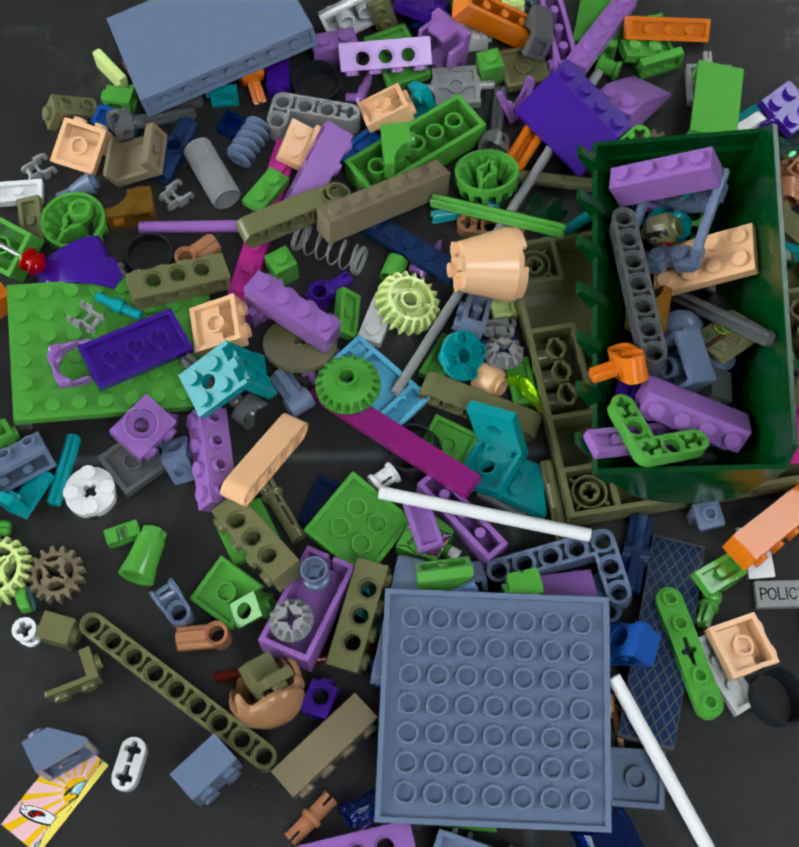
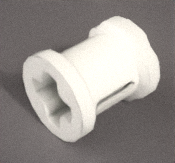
[367,462,401,492]
[12,617,40,647]

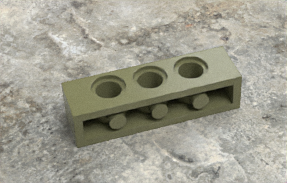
[125,253,231,310]
[211,499,301,592]
[326,558,393,676]

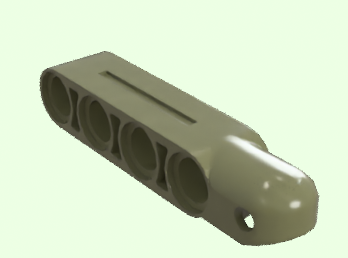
[236,182,351,248]

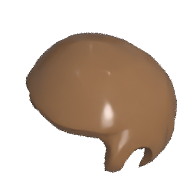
[228,658,305,729]

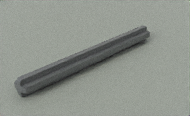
[671,292,776,347]

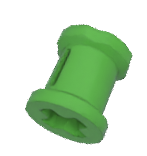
[594,54,623,81]

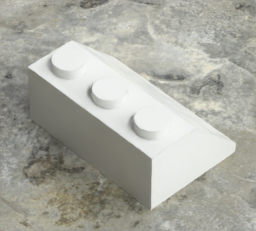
[318,0,374,34]

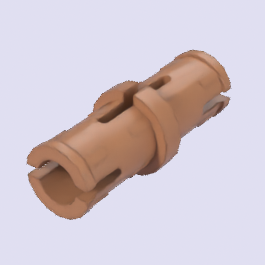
[284,791,337,846]

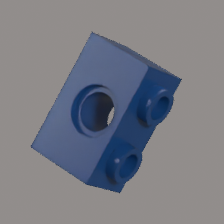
[610,621,661,667]

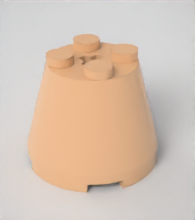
[447,227,529,302]

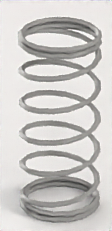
[291,225,368,276]

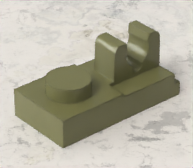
[16,195,48,244]

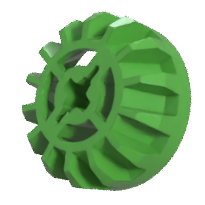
[455,149,519,205]
[40,192,108,249]

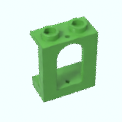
[618,13,685,79]

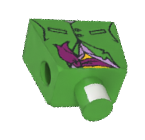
[396,515,462,562]

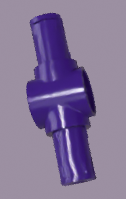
[302,270,354,311]

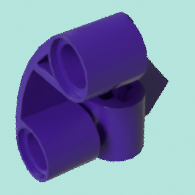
[35,235,123,289]

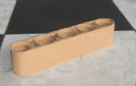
[220,413,308,507]

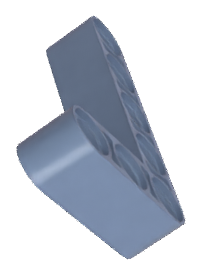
[486,529,632,610]

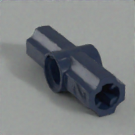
[153,116,199,184]
[618,513,653,596]

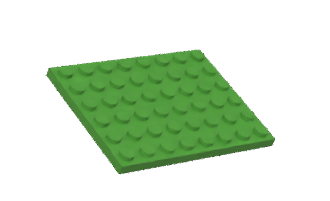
[7,273,222,425]

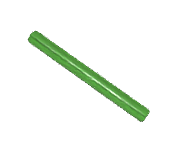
[430,193,567,238]

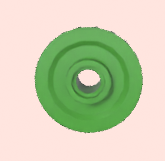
[315,354,381,415]

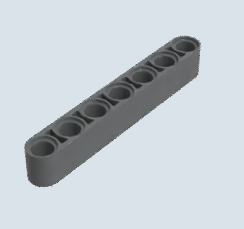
[610,207,667,376]

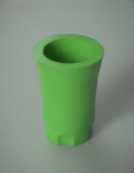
[118,525,167,586]

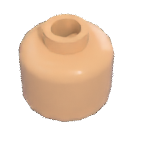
[471,362,508,397]

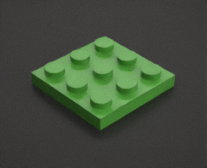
[303,471,409,565]

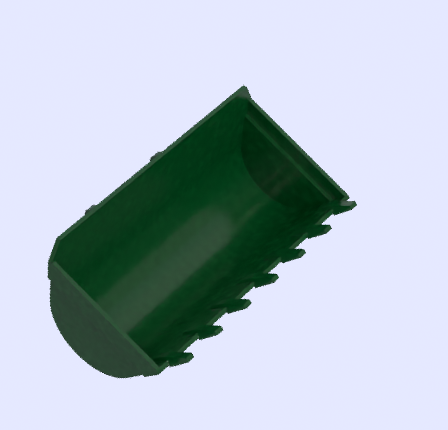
[575,124,799,503]

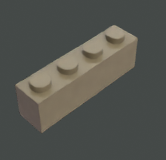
[271,693,378,800]

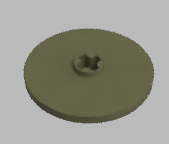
[263,323,337,373]

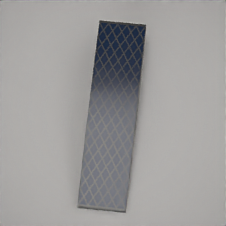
[616,534,705,752]

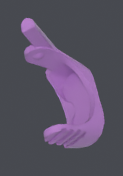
[496,75,536,124]
[46,338,93,389]

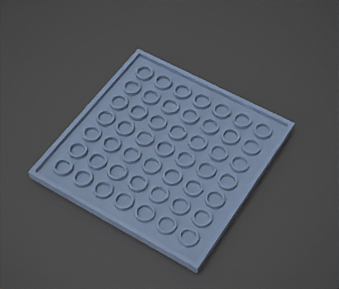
[374,588,612,833]

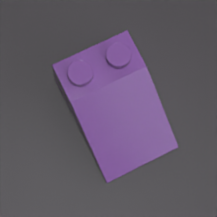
[600,76,671,129]

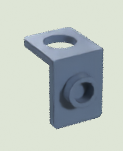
[161,435,195,485]

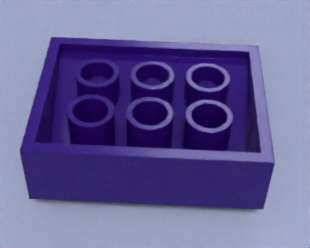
[514,59,633,177]

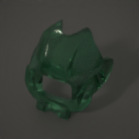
[516,193,568,222]

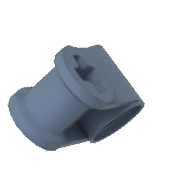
[148,577,195,629]

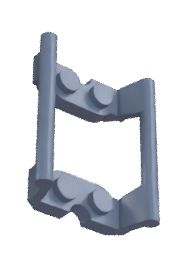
[635,168,730,274]

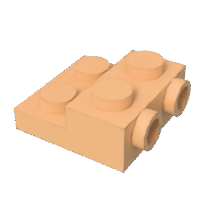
[357,83,417,133]
[50,116,113,176]
[275,118,321,171]
[189,293,252,356]
[704,612,780,682]

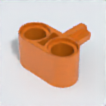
[238,69,266,105]
[588,343,649,385]

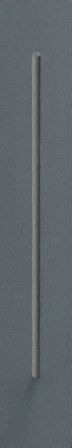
[391,69,603,396]

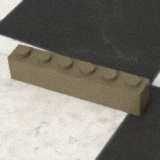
[316,159,450,244]

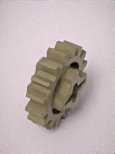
[26,546,87,605]

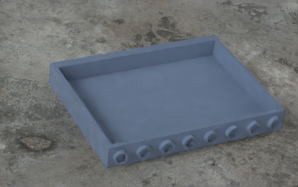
[106,0,319,118]

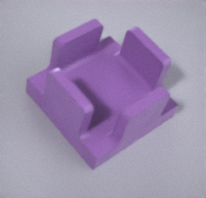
[418,7,471,70]

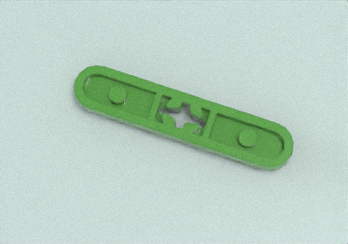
[654,587,724,720]

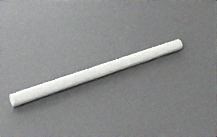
[378,486,592,542]
[610,673,715,847]

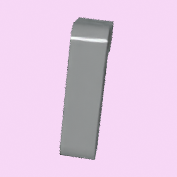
[267,92,361,141]

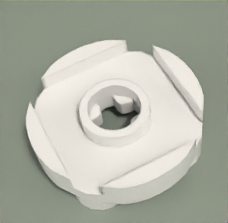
[63,465,117,518]

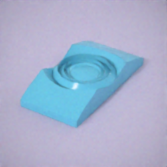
[331,335,431,426]

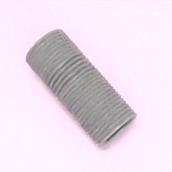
[183,138,240,209]

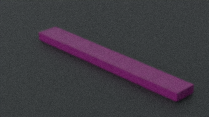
[309,386,482,499]

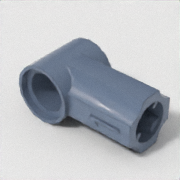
[269,369,316,417]

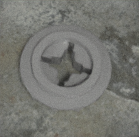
[485,334,523,369]
[269,598,314,642]

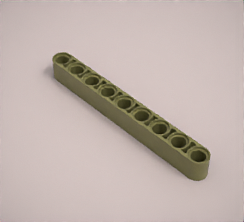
[79,612,279,773]

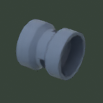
[300,556,330,592]

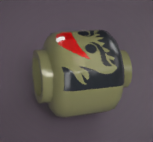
[641,212,682,248]

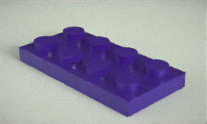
[77,308,193,392]

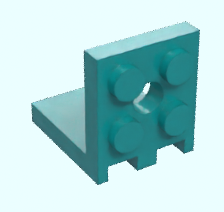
[178,340,277,419]
[463,400,529,499]

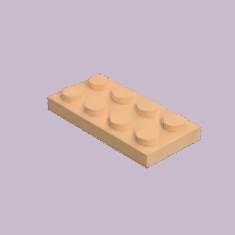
[654,223,759,296]

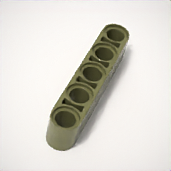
[418,372,542,442]

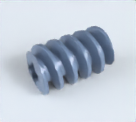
[227,116,270,169]

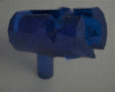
[338,787,376,831]

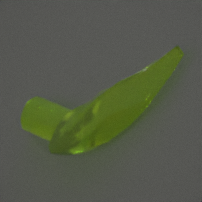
[507,375,543,414]

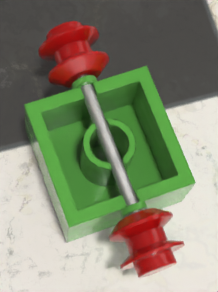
[0,217,46,283]

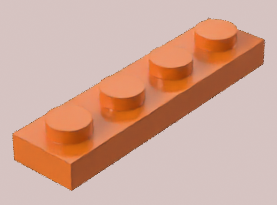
[623,16,711,42]

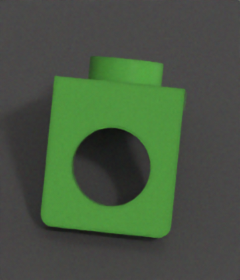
[230,591,277,628]

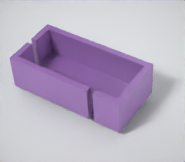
[258,545,355,672]

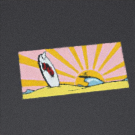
[1,755,109,847]

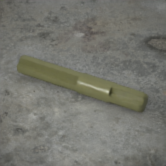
[518,170,592,192]
[539,459,574,556]

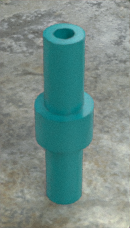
[94,291,143,320]

